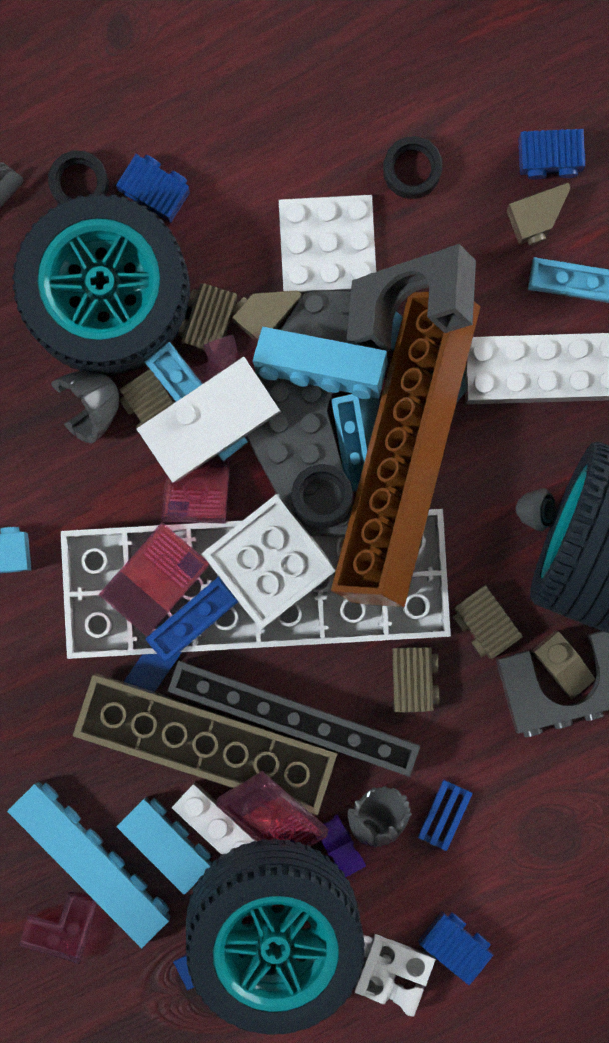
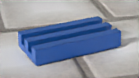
[417,779,473,851]

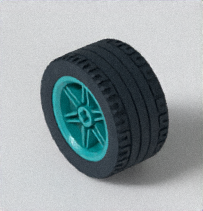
[12,193,190,375]
[530,441,609,633]
[186,839,365,1035]

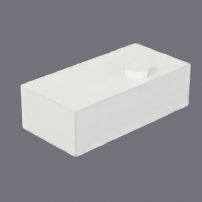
[137,357,281,483]

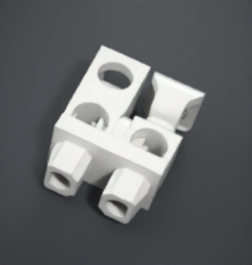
[355,934,436,1017]

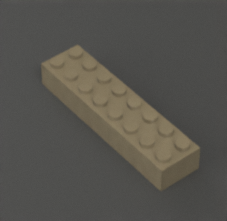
[73,673,337,815]

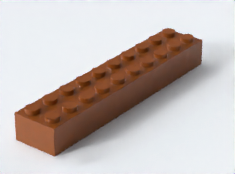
[331,292,481,608]

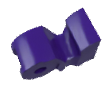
[318,814,366,877]

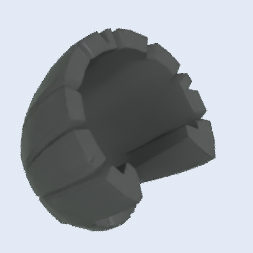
[51,370,120,443]

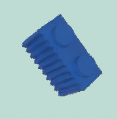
[518,129,585,180]
[116,154,190,223]
[418,912,493,986]

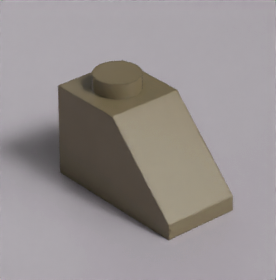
[506,183,571,246]
[232,290,302,343]
[530,631,596,700]

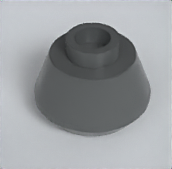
[516,488,556,531]

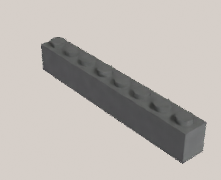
[168,661,420,777]

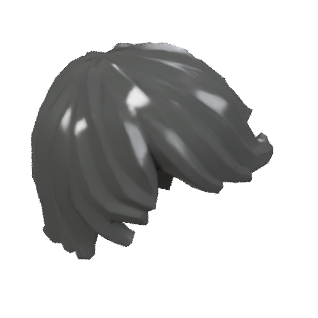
[348,786,411,848]

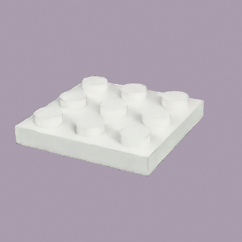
[279,195,376,293]
[201,494,336,630]

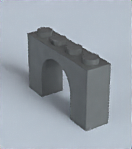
[346,244,476,351]
[496,631,609,737]

